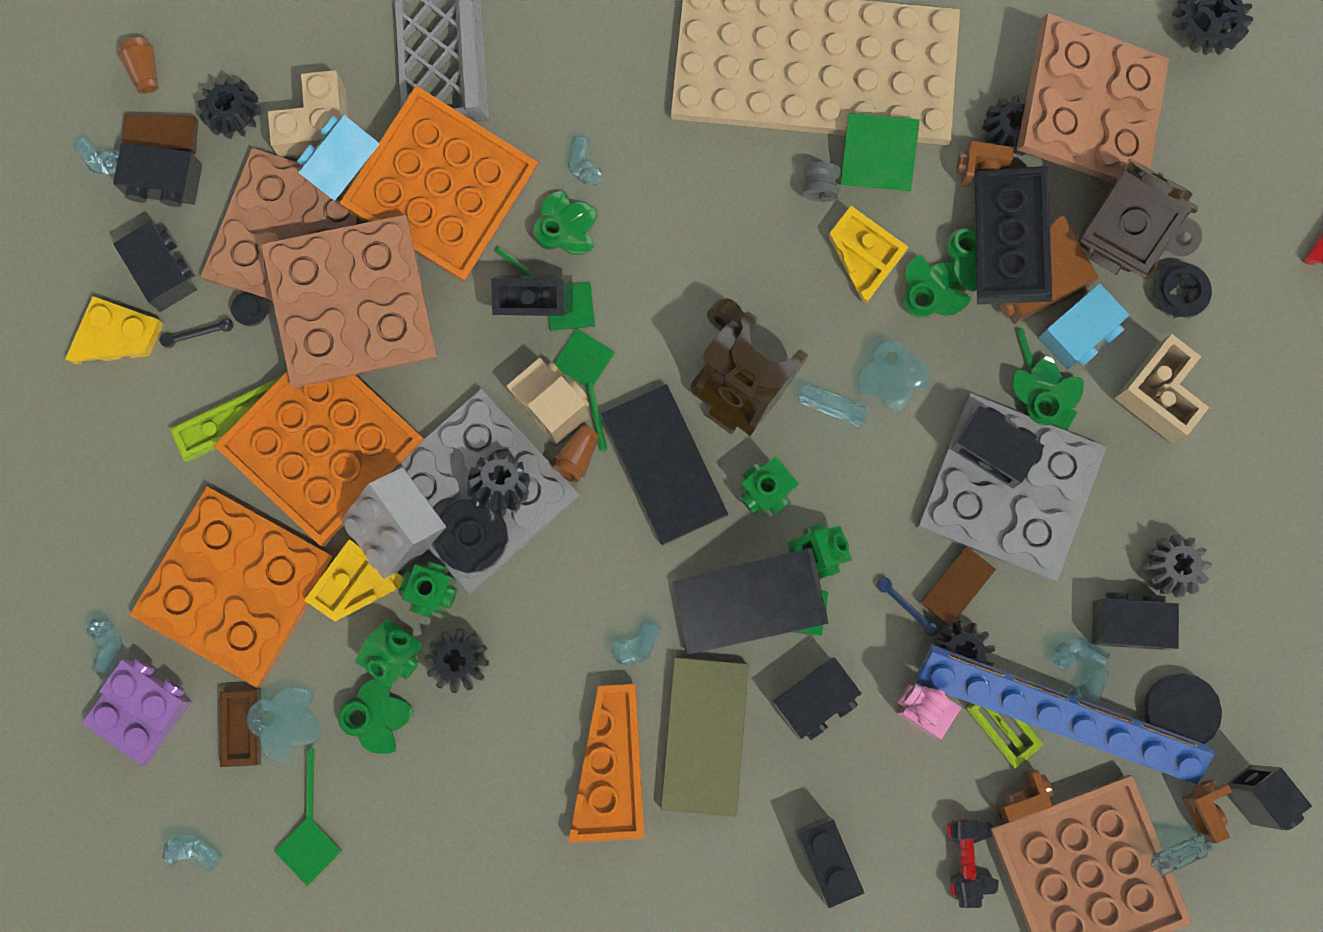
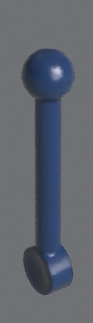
[877,578,939,636]

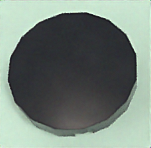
[434,499,509,574]
[1144,673,1222,744]

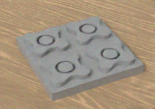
[393,389,579,594]
[917,393,1107,583]

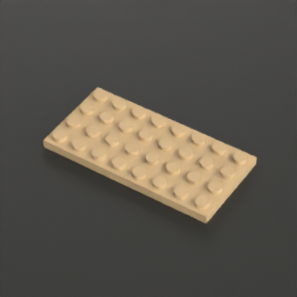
[671,0,960,145]

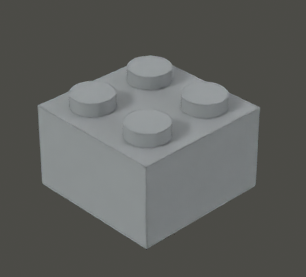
[341,467,446,580]

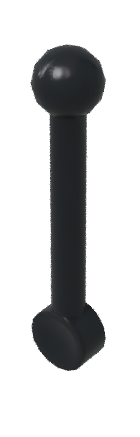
[159,318,234,348]

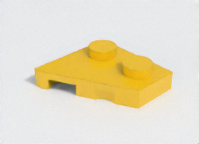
[829,206,909,304]
[65,296,164,365]
[304,539,403,622]

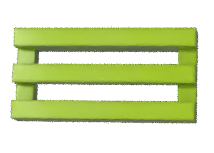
[965,703,1044,769]

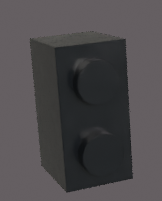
[113,143,202,207]
[113,221,197,312]
[491,275,573,316]
[950,406,1045,489]
[1092,592,1179,650]
[771,657,862,741]
[1227,765,1312,831]
[794,816,864,908]

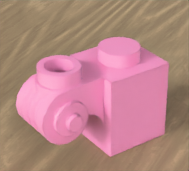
[897,683,962,740]

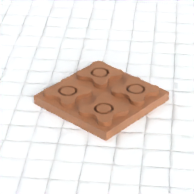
[1017,13,1169,182]
[201,148,366,303]
[261,215,438,388]
[990,775,1193,932]

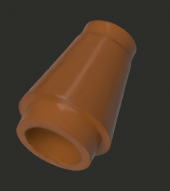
[118,37,159,94]
[552,426,599,483]

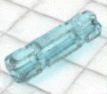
[798,383,869,427]
[1150,834,1212,875]

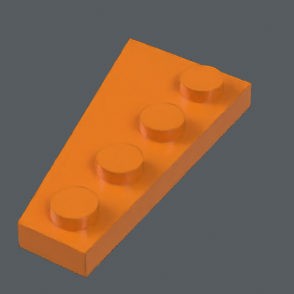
[568,684,645,843]

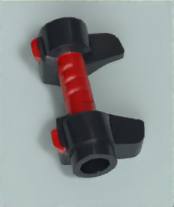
[947,819,999,908]

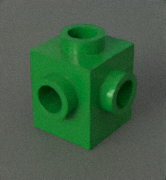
[739,456,799,517]
[786,523,853,579]
[400,561,457,618]
[355,618,423,688]

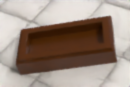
[122,114,198,154]
[919,546,996,627]
[220,689,261,767]

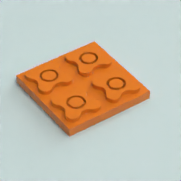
[340,85,539,283]
[214,371,424,547]
[129,486,335,688]

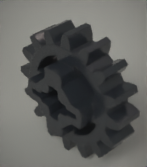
[1172,0,1253,55]

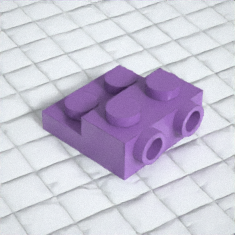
[82,658,192,766]

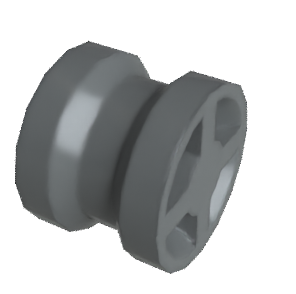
[803,162,841,202]

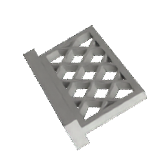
[395,0,489,121]

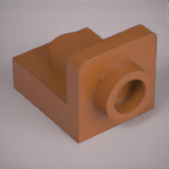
[956,141,1014,187]
[996,769,1053,822]
[1182,780,1232,844]

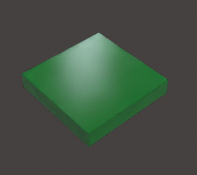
[840,113,920,192]

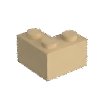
[268,70,348,160]
[1114,334,1210,444]
[507,358,590,446]

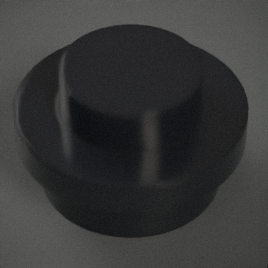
[231,291,268,327]

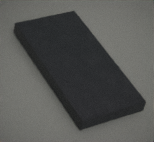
[975,166,1052,305]
[601,384,729,546]
[673,548,829,654]

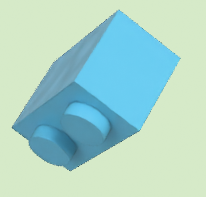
[297,114,380,201]
[1038,283,1130,370]

